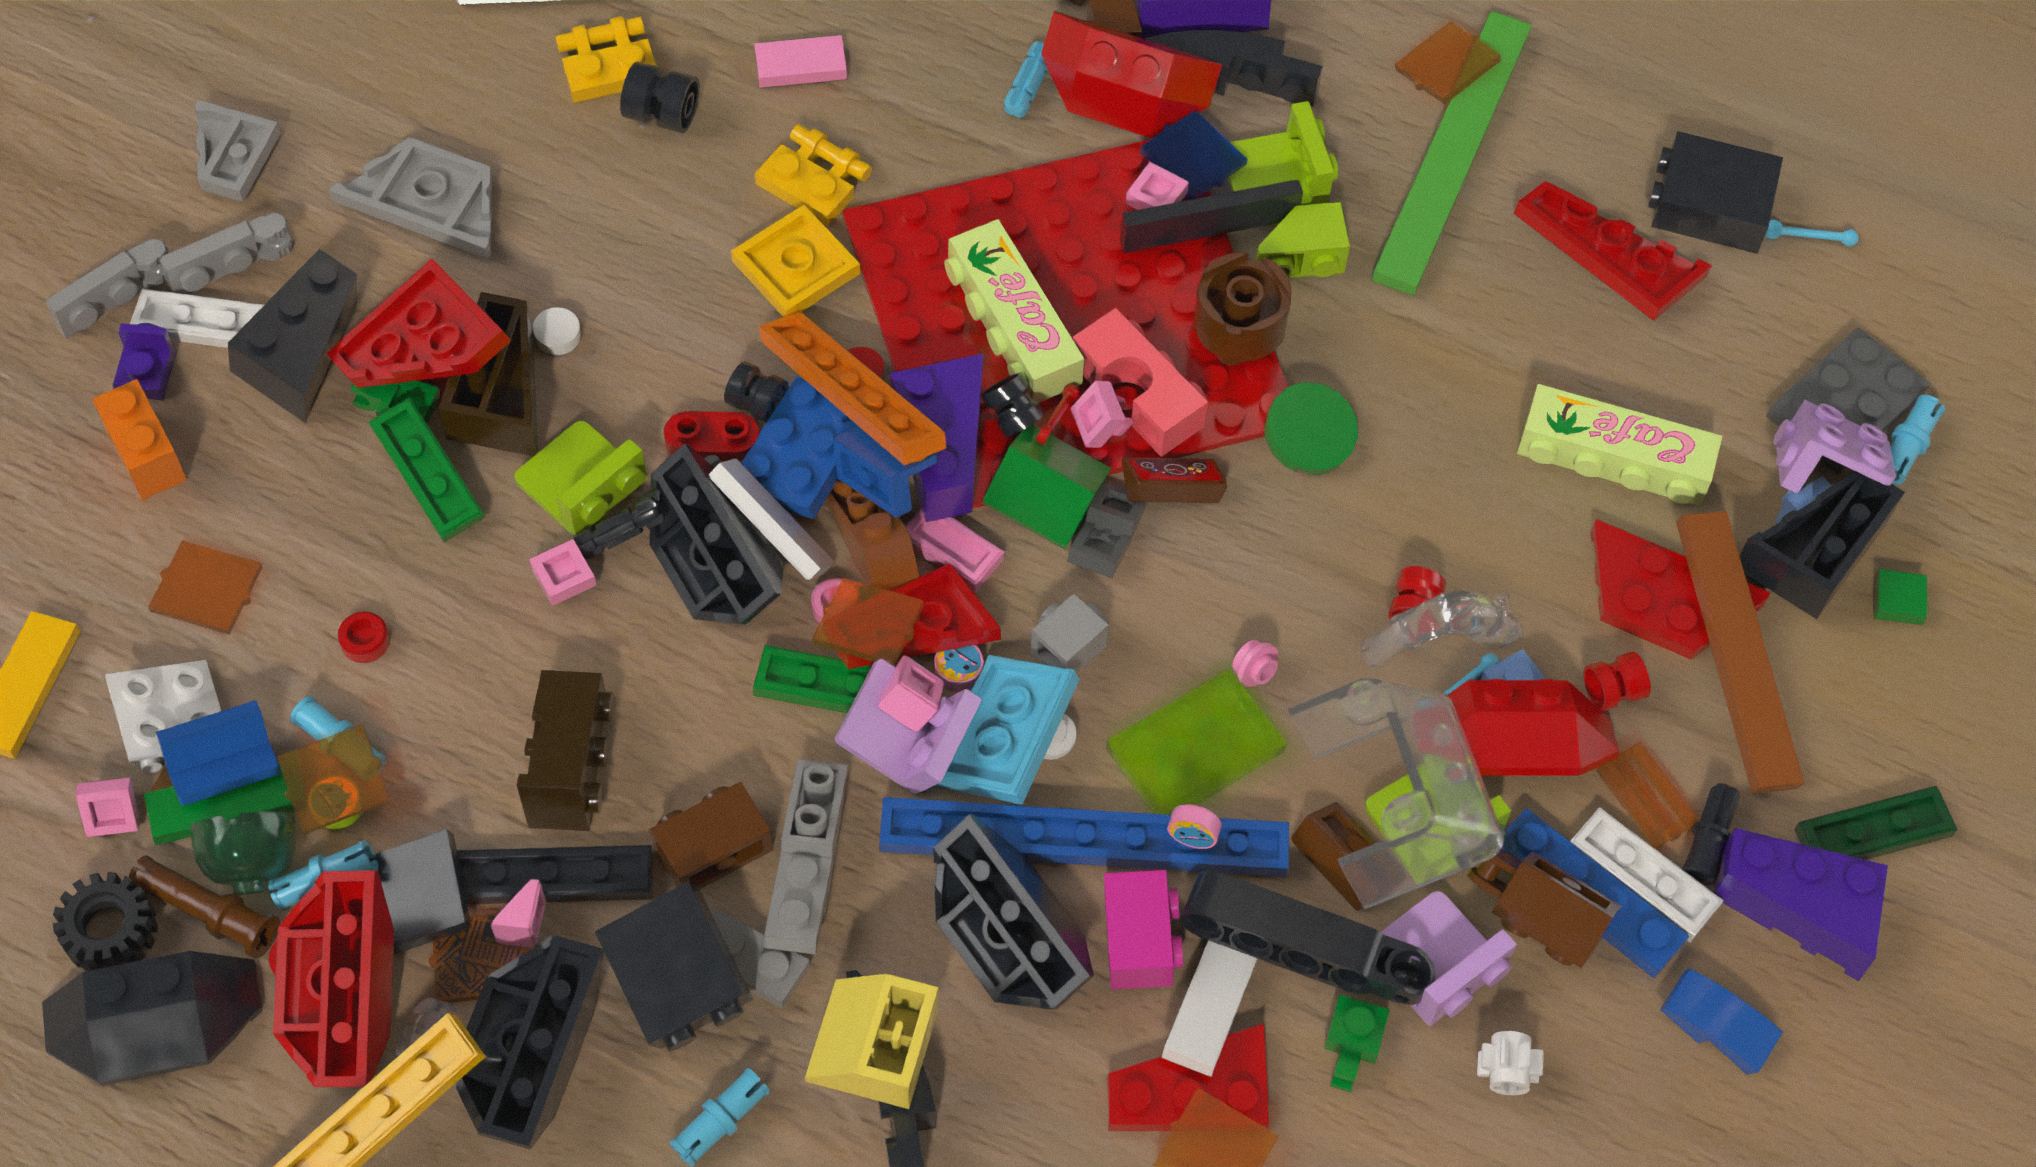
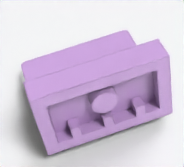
[835,659,982,795]

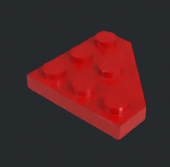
[326,258,511,388]

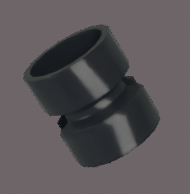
[620,61,700,134]

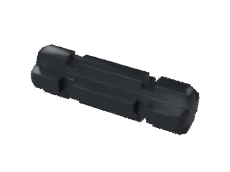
[573,497,665,559]

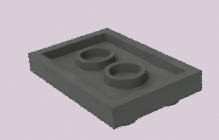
[1766,327,1931,475]

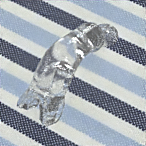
[1360,590,1524,669]

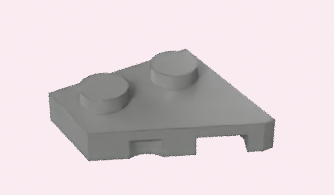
[195,100,281,202]

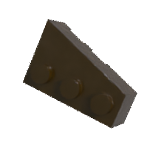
[438,292,538,456]
[516,670,614,831]

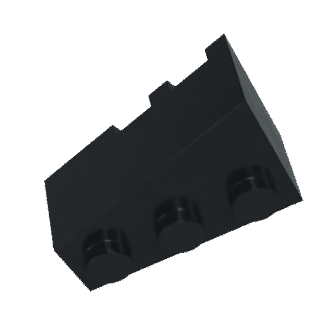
[228,249,357,423]
[1740,471,1905,619]

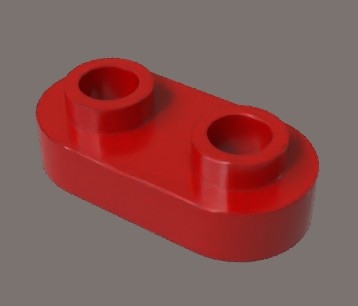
[664,411,759,462]

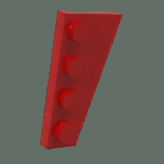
[1513,181,1712,321]

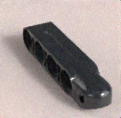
[1180,870,1436,1005]

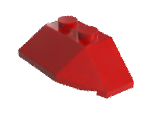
[1041,11,1223,138]
[1413,679,1619,776]
[273,870,394,1087]

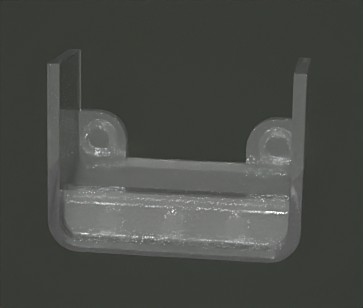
[1288,677,1504,909]

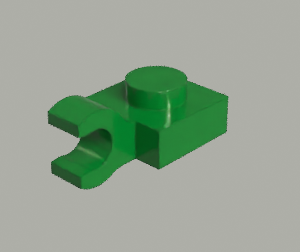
[350,381,440,424]
[1324,994,1390,1093]

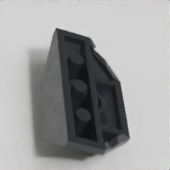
[649,444,784,625]
[933,814,1094,1010]
[454,935,604,1150]
[42,951,262,1086]

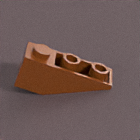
[825,479,920,597]

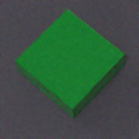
[1874,569,1927,625]

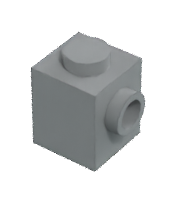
[1030,594,1109,673]

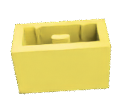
[805,974,938,1109]

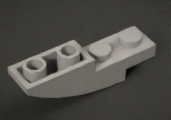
[764,759,848,954]

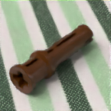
[129,855,280,959]

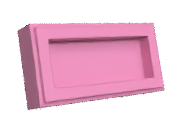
[754,35,847,88]
[905,508,1005,593]

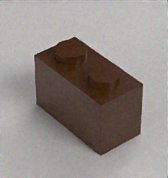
[650,782,773,889]

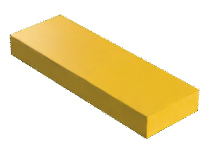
[0,611,81,759]

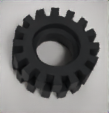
[52,872,158,971]

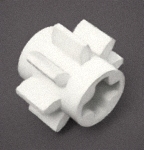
[1477,1031,1544,1095]

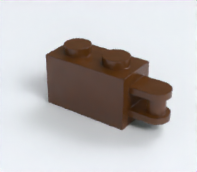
[1468,844,1621,968]

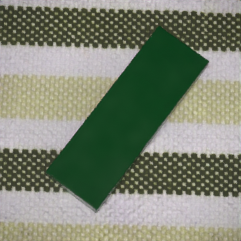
[1794,786,1958,860]

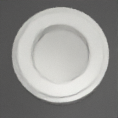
[533,307,581,355]

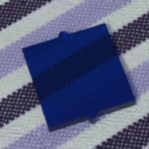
[1140,110,1248,200]

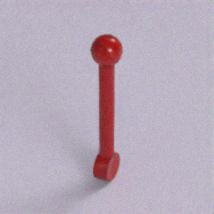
[1035,384,1081,445]

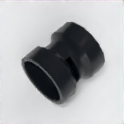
[724,361,789,423]
[981,372,1045,437]

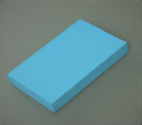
[935,655,1080,805]

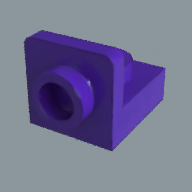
[112,323,177,401]

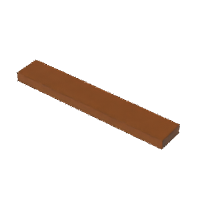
[1676,511,1804,794]

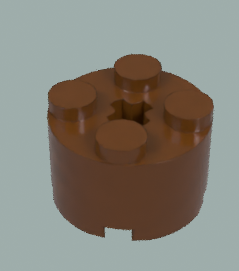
[1193,252,1292,366]

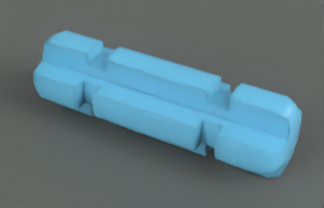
[1004,41,1048,118]

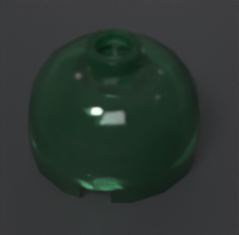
[190,811,297,895]

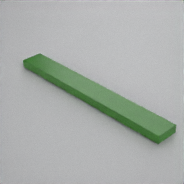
[1372,11,1532,296]

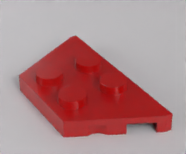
[1590,519,1770,660]

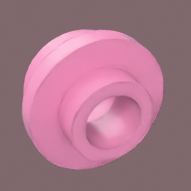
[1232,640,1278,688]

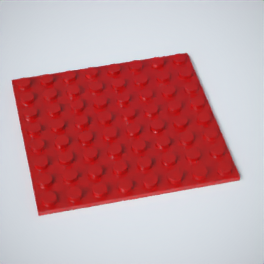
[842,131,1289,509]

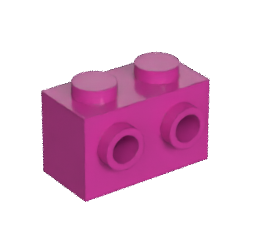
[1104,870,1183,990]

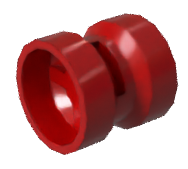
[1388,566,1447,633]
[1583,651,1651,711]

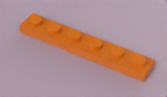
[759,311,946,466]

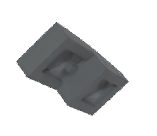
[1067,481,1147,578]

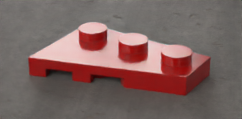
[823,563,1001,669]
[1107,1024,1269,1131]

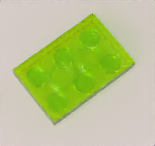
[1106,669,1287,815]

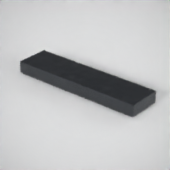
[1120,180,1303,253]
[457,845,653,904]

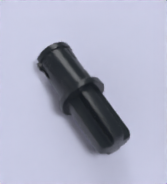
[1682,783,1740,883]

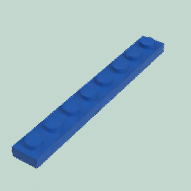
[879,797,1289,877]

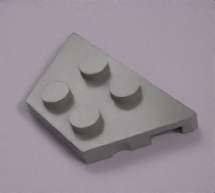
[329,137,493,259]

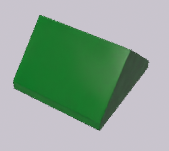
[982,424,1112,550]

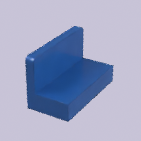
[833,426,937,518]
[156,700,280,805]

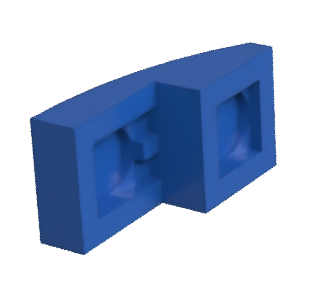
[1660,969,1783,1075]

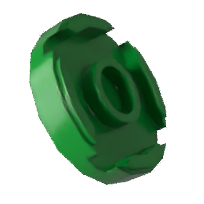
[1264,382,1358,475]

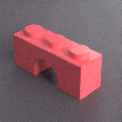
[1072,308,1208,457]

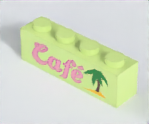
[944,219,1084,402]
[1517,384,1723,506]

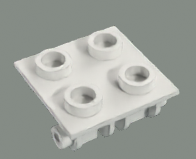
[105,660,221,774]

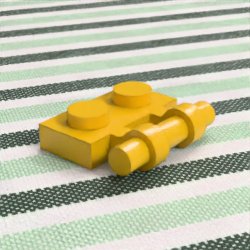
[555,16,656,103]
[754,124,873,227]

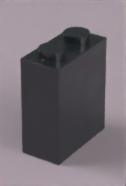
[1647,131,1783,254]
[595,882,754,1052]

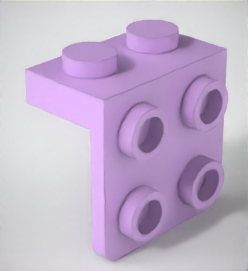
[1773,400,1896,494]
[1380,891,1517,1027]

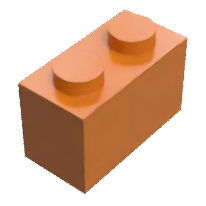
[92,379,187,500]

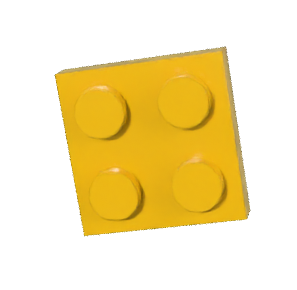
[731,205,860,317]

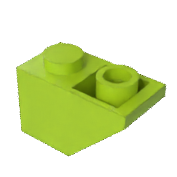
[1256,202,1350,278]

